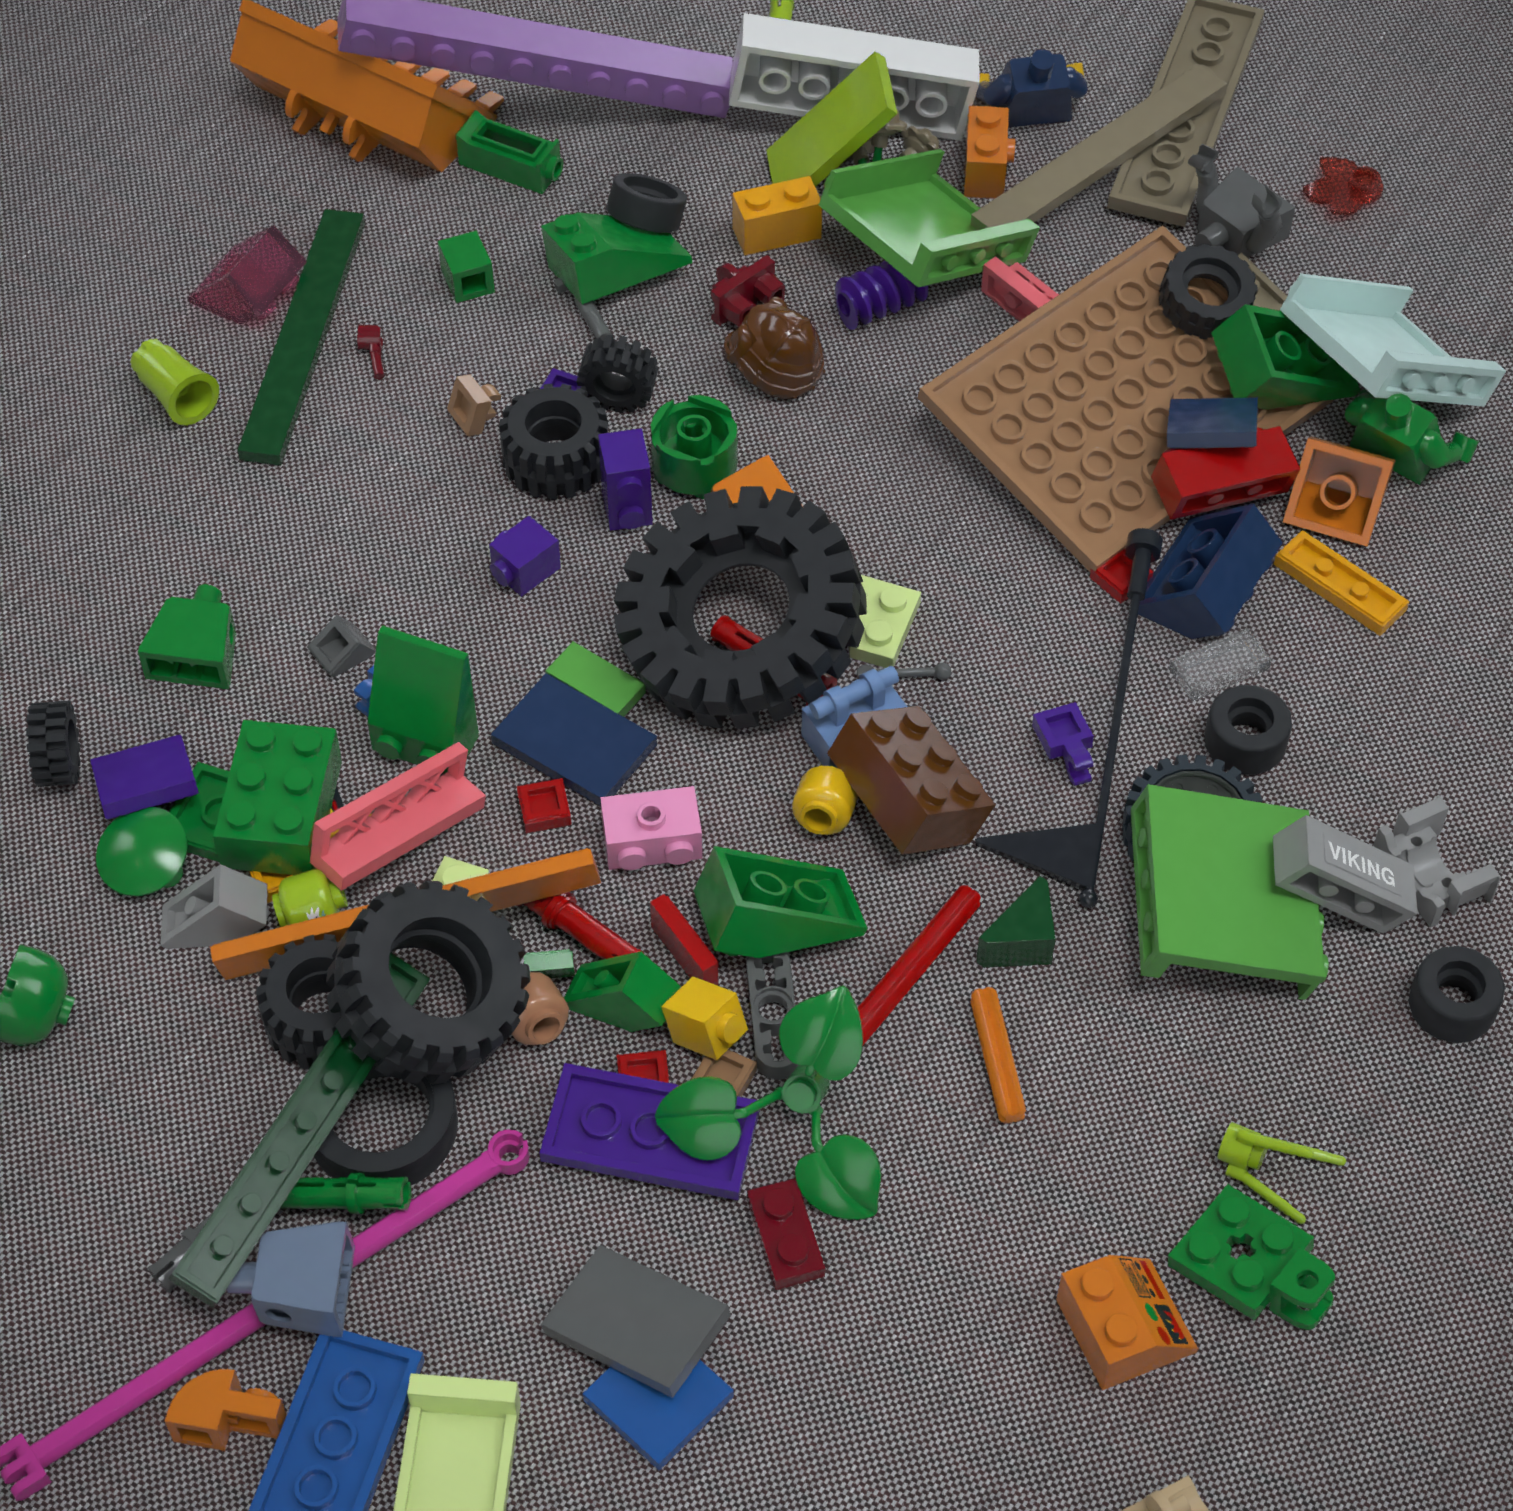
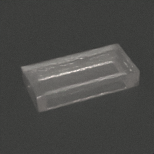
[1169,628,1272,702]

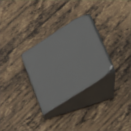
[307,615,376,677]

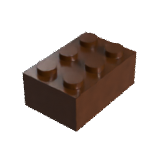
[827,706,995,855]

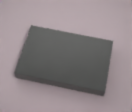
[541,1245,731,1398]

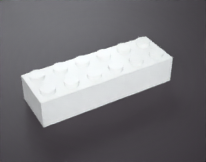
[729,13,980,141]

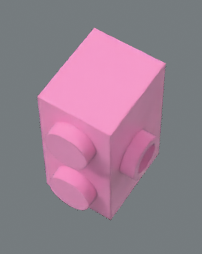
[600,786,702,870]

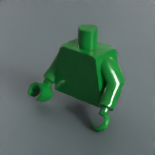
[1345,389,1480,485]

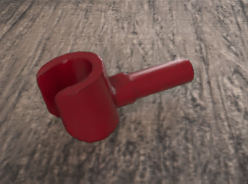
[357,325,385,379]

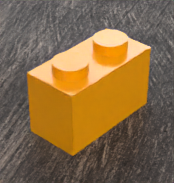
[732,176,822,256]

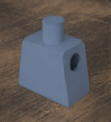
[227,1222,355,1337]

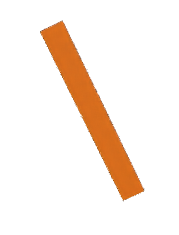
[210,848,601,980]

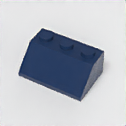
[1138,504,1283,639]

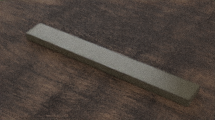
[971,64,1227,230]

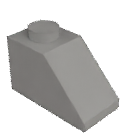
[160,864,269,949]

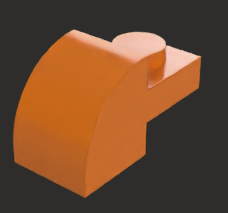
[165,1369,287,1451]

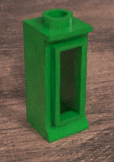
[456,110,563,194]

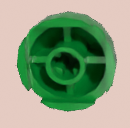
[0,944,75,1046]

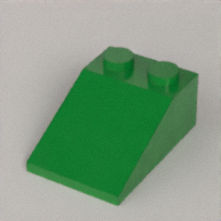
[541,212,693,305]
[1211,304,1361,410]
[367,625,479,774]
[693,846,868,958]

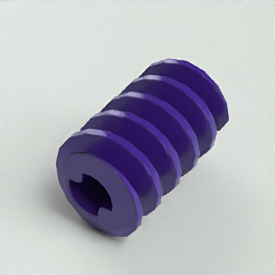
[835,260,928,330]

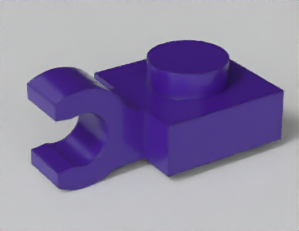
[1032,702,1094,786]

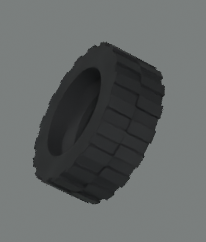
[1158,244,1258,340]

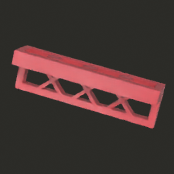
[981,256,1059,321]
[310,742,486,891]

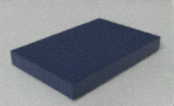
[491,673,657,806]

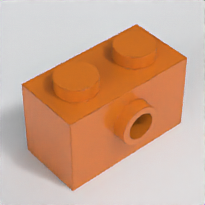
[964,106,1015,199]

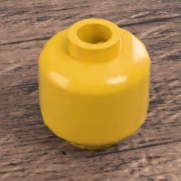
[792,765,858,835]

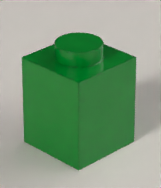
[437,230,495,303]

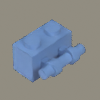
[801,666,907,768]

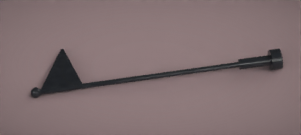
[975,528,1163,908]

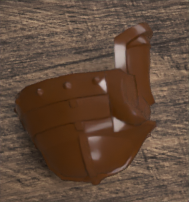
[724,297,826,399]

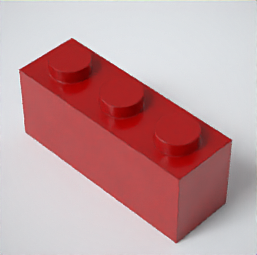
[1151,426,1300,520]

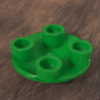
[96,807,188,896]

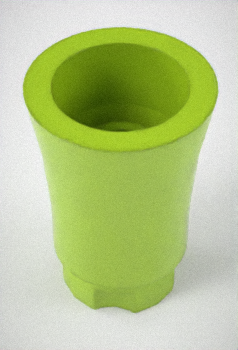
[130,339,220,425]

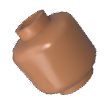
[512,972,569,1045]

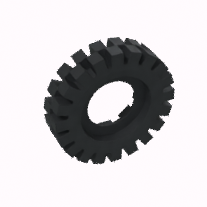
[614,486,867,729]

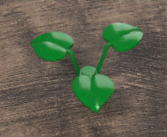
[655,985,882,1220]

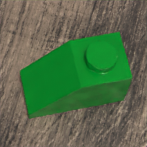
[564,951,681,1032]

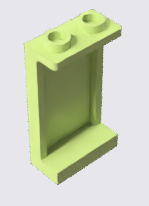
[393,1373,521,1511]

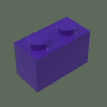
[598,428,653,531]

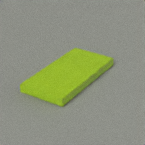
[766,51,898,187]

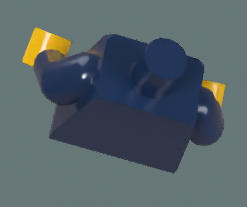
[975,49,1088,128]

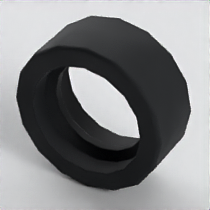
[606,173,687,233]

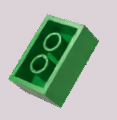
[213,720,342,875]

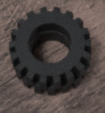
[499,384,608,500]
[256,934,341,1070]

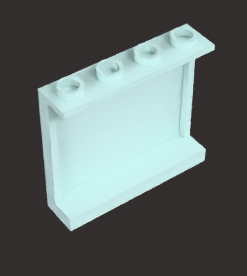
[1280,273,1506,406]

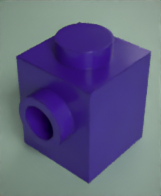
[489,516,561,597]

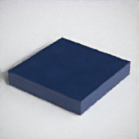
[1167,397,1258,449]

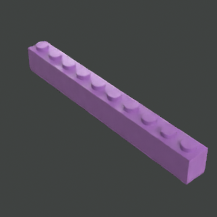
[337,0,733,118]

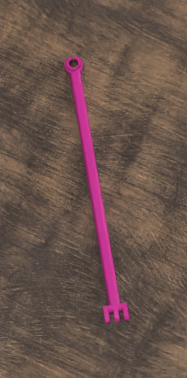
[0,1129,530,1501]

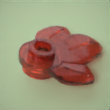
[1302,157,1384,215]

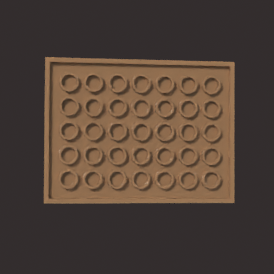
[917,225,1334,572]

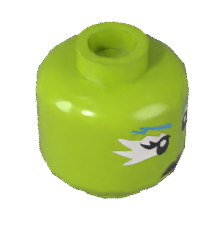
[272,868,348,927]

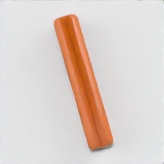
[970,987,1026,1124]

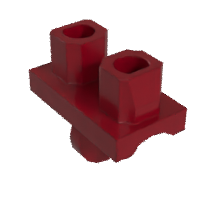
[711,255,785,327]

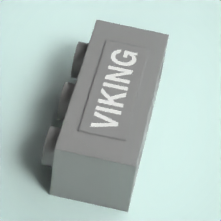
[1273,815,1418,934]

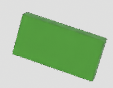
[545,641,646,717]

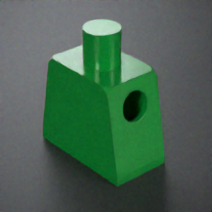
[138,584,236,690]

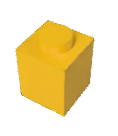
[661,977,748,1060]

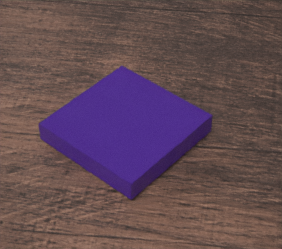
[90,734,199,819]

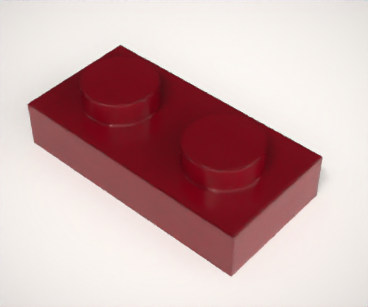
[747,1178,825,1290]

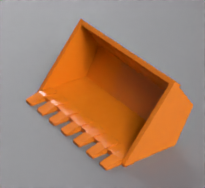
[230,0,504,173]

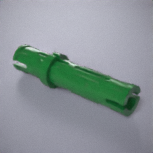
[279,1173,411,1214]

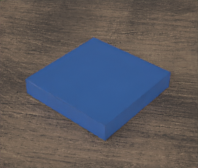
[583,1360,734,1471]

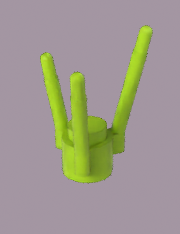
[1217,1122,1346,1224]

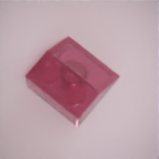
[187,225,307,325]

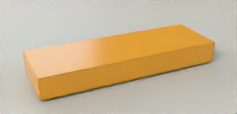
[1273,530,1409,636]

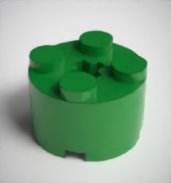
[651,395,738,499]

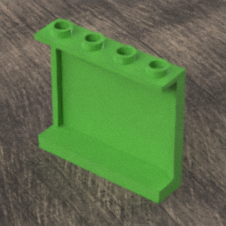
[819,149,1040,287]
[1131,784,1329,1000]

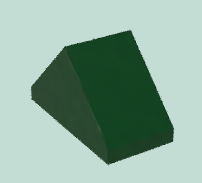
[976,876,1056,968]

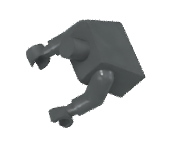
[1188,144,1295,258]

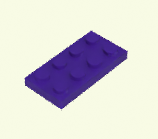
[539,1063,760,1201]

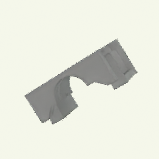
[1373,795,1502,928]

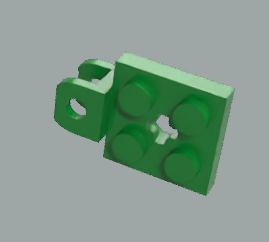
[1168,1184,1335,1330]

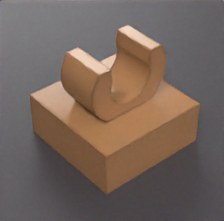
[447,374,501,436]

